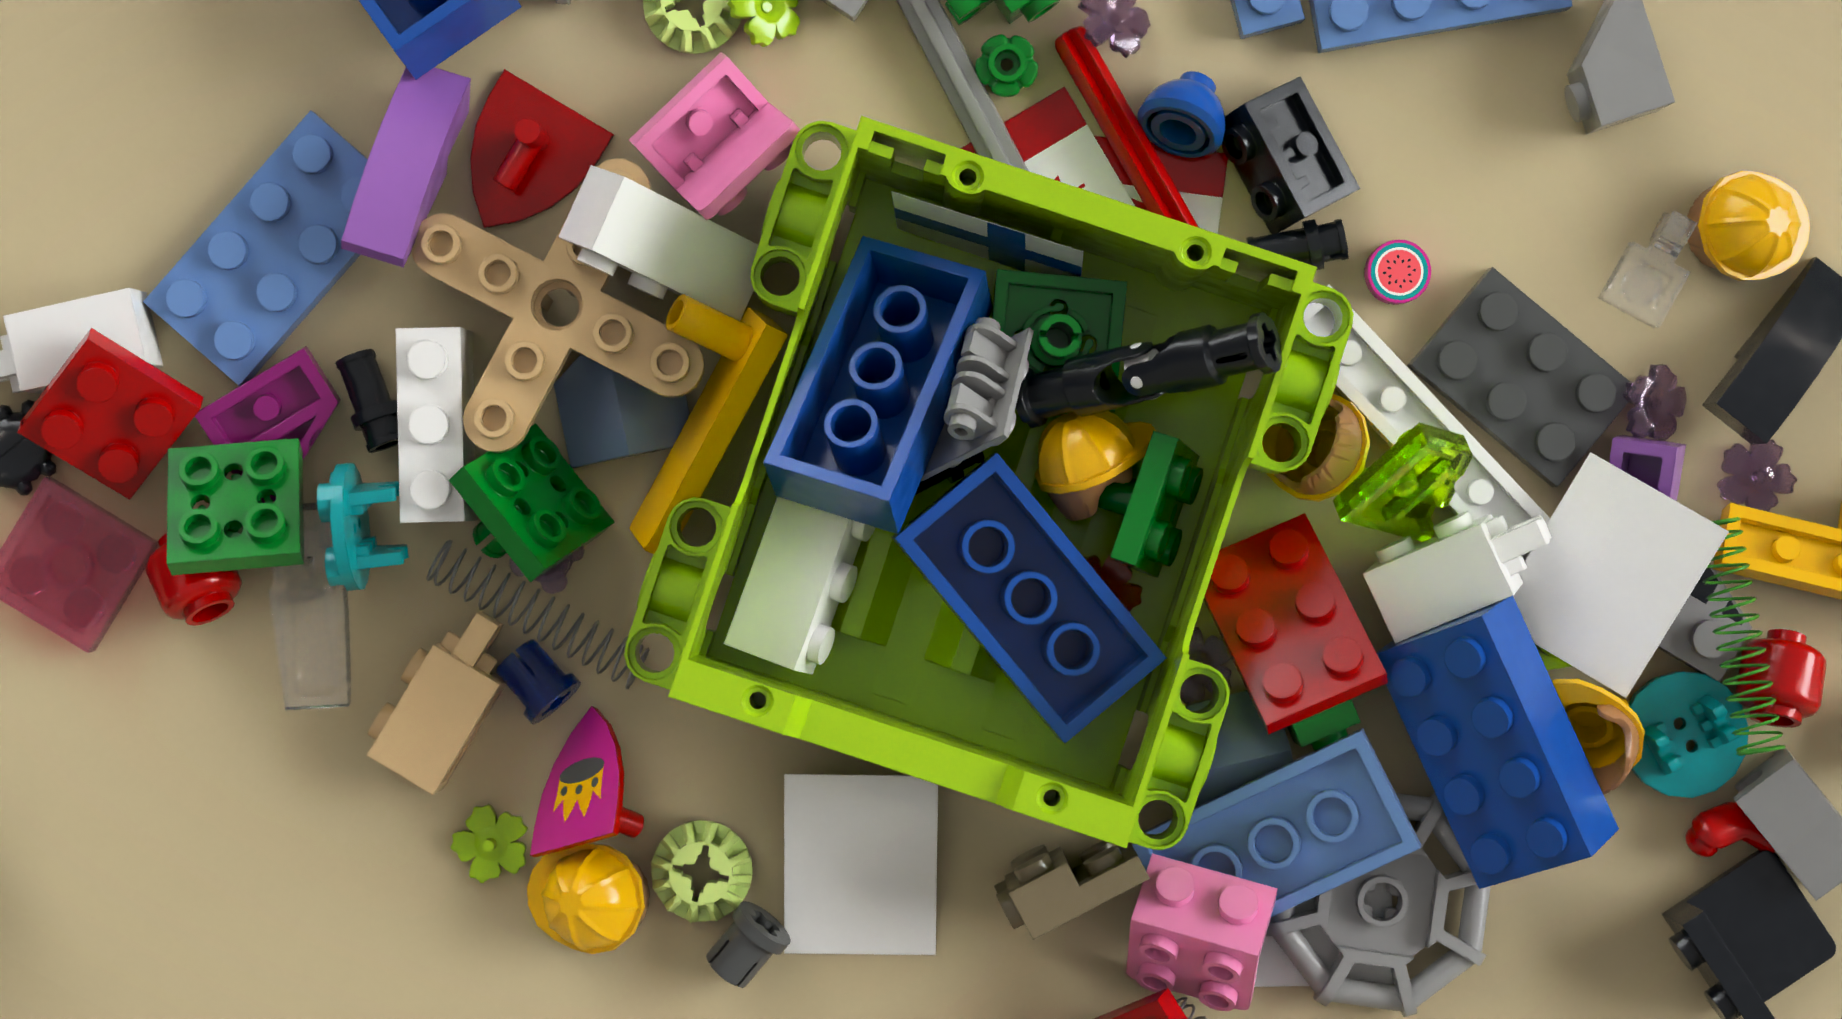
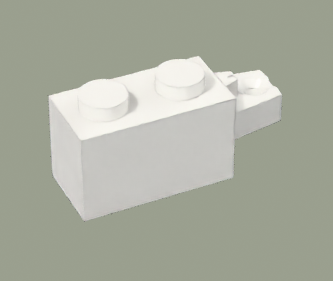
[0,288,163,394]
[1363,511,1552,644]

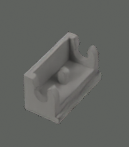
[1733,747,1842,901]

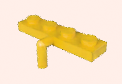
[1713,501,1842,600]

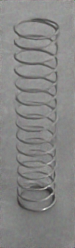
[426,540,650,689]

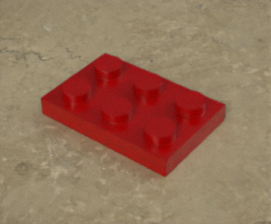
[1204,513,1388,735]

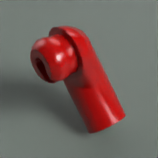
[1685,802,1775,857]

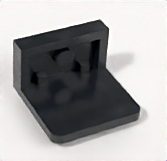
[1662,850,1836,1019]

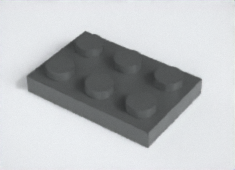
[1407,267,1639,487]

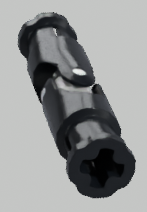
[1016,312,1282,428]

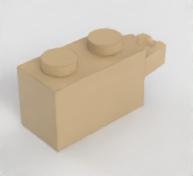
[367,611,509,795]

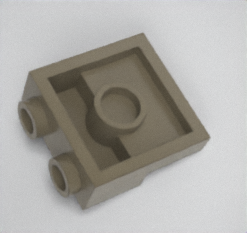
[994,841,1150,940]

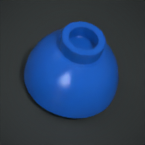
[1137,71,1225,158]

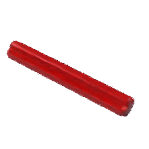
[1055,26,1199,228]

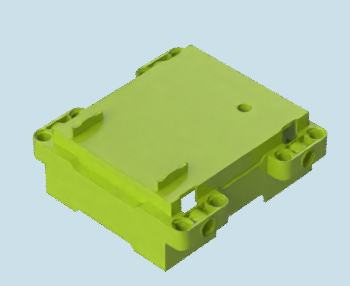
[624,116,1354,850]

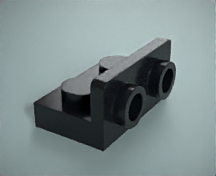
[1221,76,1360,234]

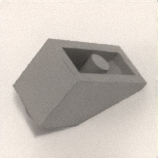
[1565,0,1675,135]

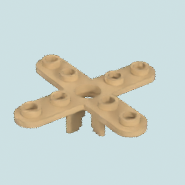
[411,158,705,453]

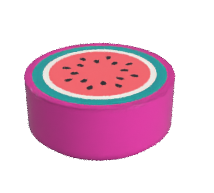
[1364,240,1431,305]

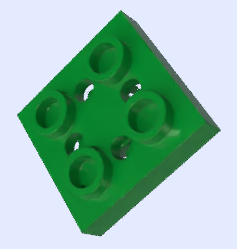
[992,269,1128,413]
[449,423,615,583]
[1098,431,1203,578]
[167,438,304,575]

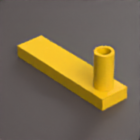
[629,294,788,554]

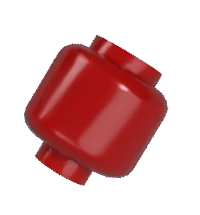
[145,533,242,626]
[1735,629,1827,728]

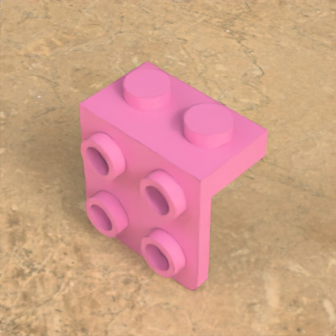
[629,52,800,220]
[1126,853,1278,1011]

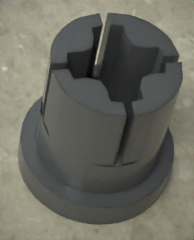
[706,901,791,988]

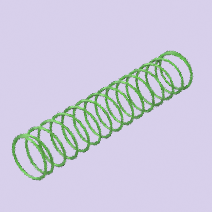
[1702,517,1786,756]

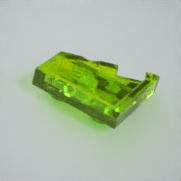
[1332,422,1473,542]

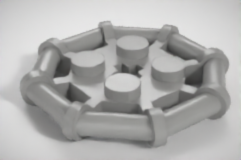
[1266,793,1491,1017]

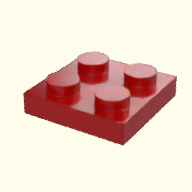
[17,328,203,500]

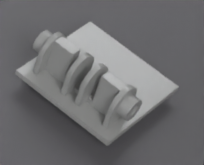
[921,317,1034,481]

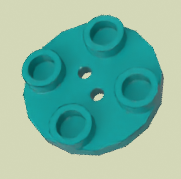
[317,463,409,591]
[1628,671,1749,798]

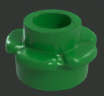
[975,34,1038,97]

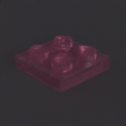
[0,477,159,653]

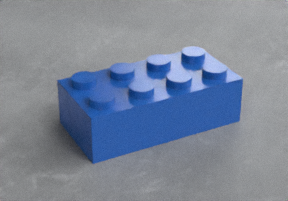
[763,236,992,534]
[891,453,1167,743]
[1376,596,1619,889]

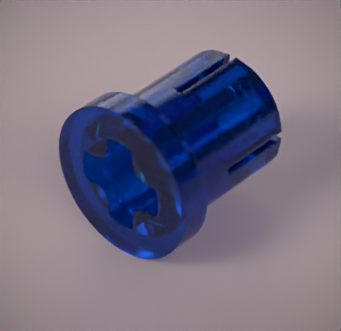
[496,639,581,725]

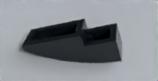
[1702,257,1842,445]

